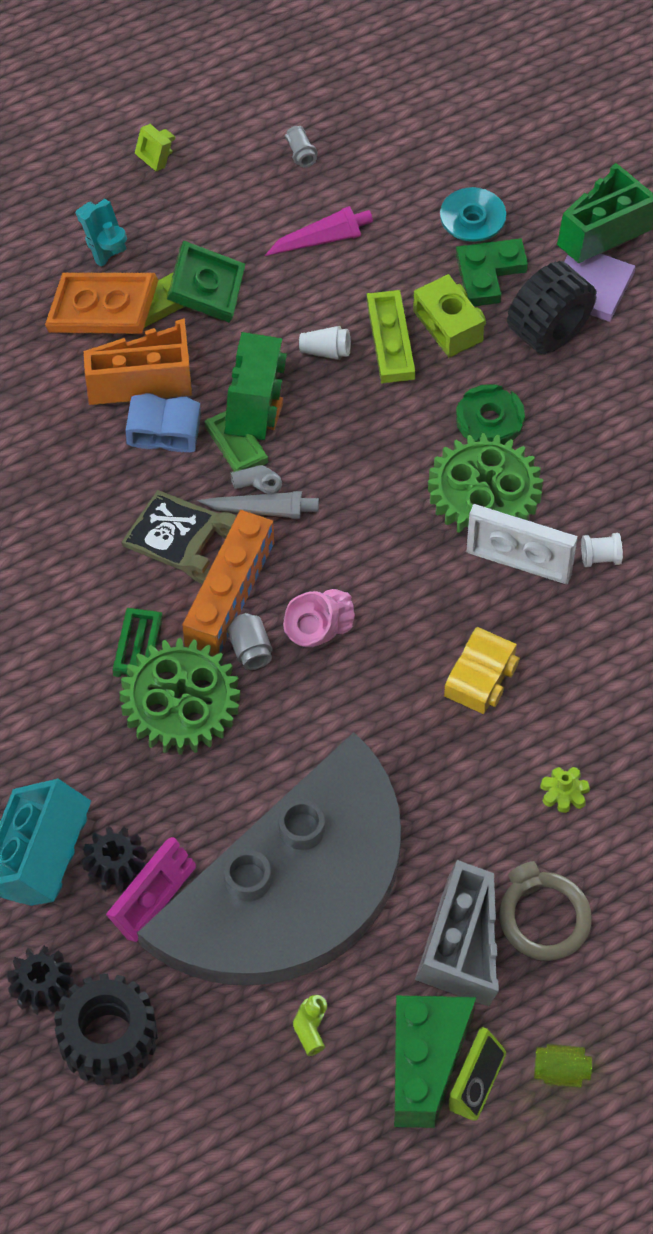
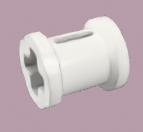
[581,533,623,567]

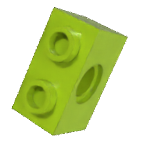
[413,274,486,358]

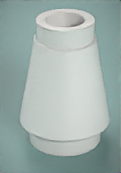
[299,326,351,360]

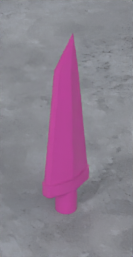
[265,206,373,256]

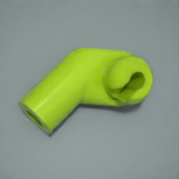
[293,995,327,1056]

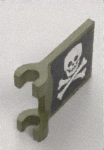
[121,490,237,584]

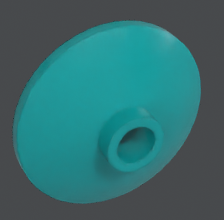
[440,187,506,242]

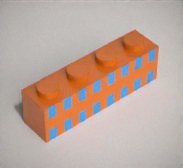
[182,509,274,656]

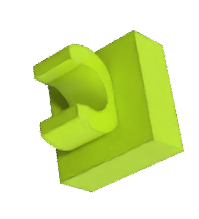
[135,124,176,171]

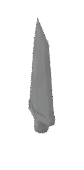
[197,491,319,519]

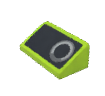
[449,1027,506,1121]

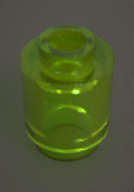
[534,1044,592,1088]

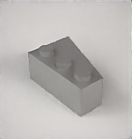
[415,860,499,1007]

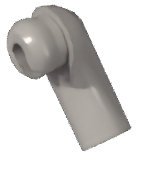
[230,465,282,494]

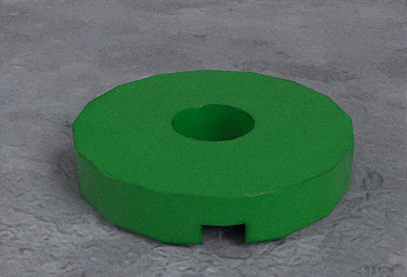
[456,384,525,445]

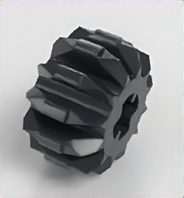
[82,825,148,892]
[7,945,75,1015]

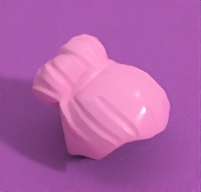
[283,589,355,647]

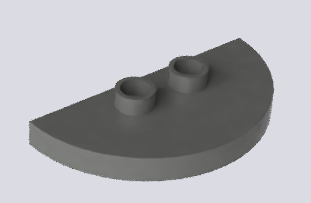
[137,732,401,985]

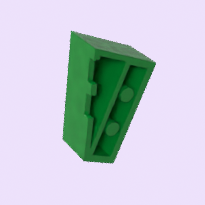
[557,163,653,263]
[224,332,287,440]
[394,995,476,1128]

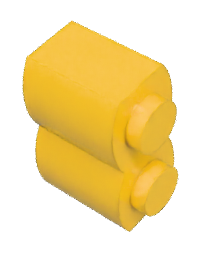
[444,627,520,714]

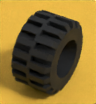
[507,261,597,355]
[54,974,158,1085]

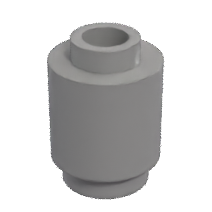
[227,613,272,670]

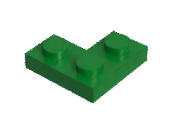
[456,238,528,306]

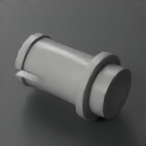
[285,126,318,168]

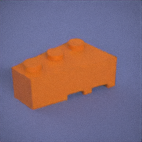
[83,318,192,405]

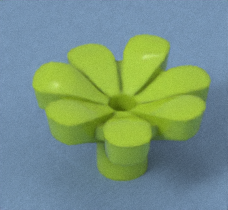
[540,767,590,813]

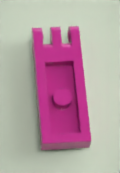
[106,837,196,942]

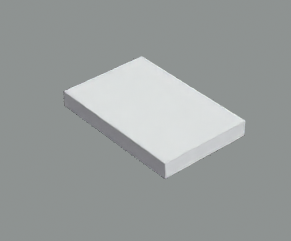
[466,504,578,584]

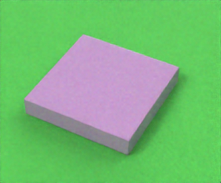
[564,254,635,322]

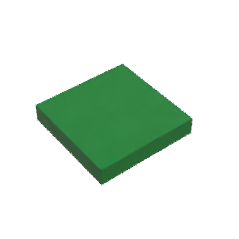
[167,240,246,323]

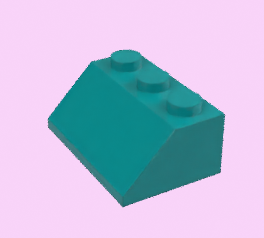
[0,779,91,906]

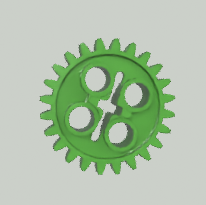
[428,433,543,533]
[120,638,240,755]

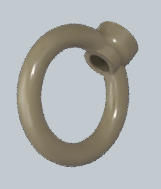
[499,861,592,961]

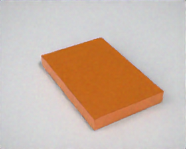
[45,273,159,334]

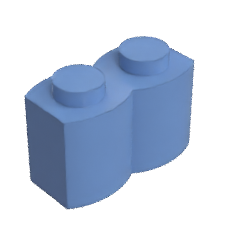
[126,393,201,452]

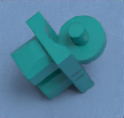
[75,199,127,267]

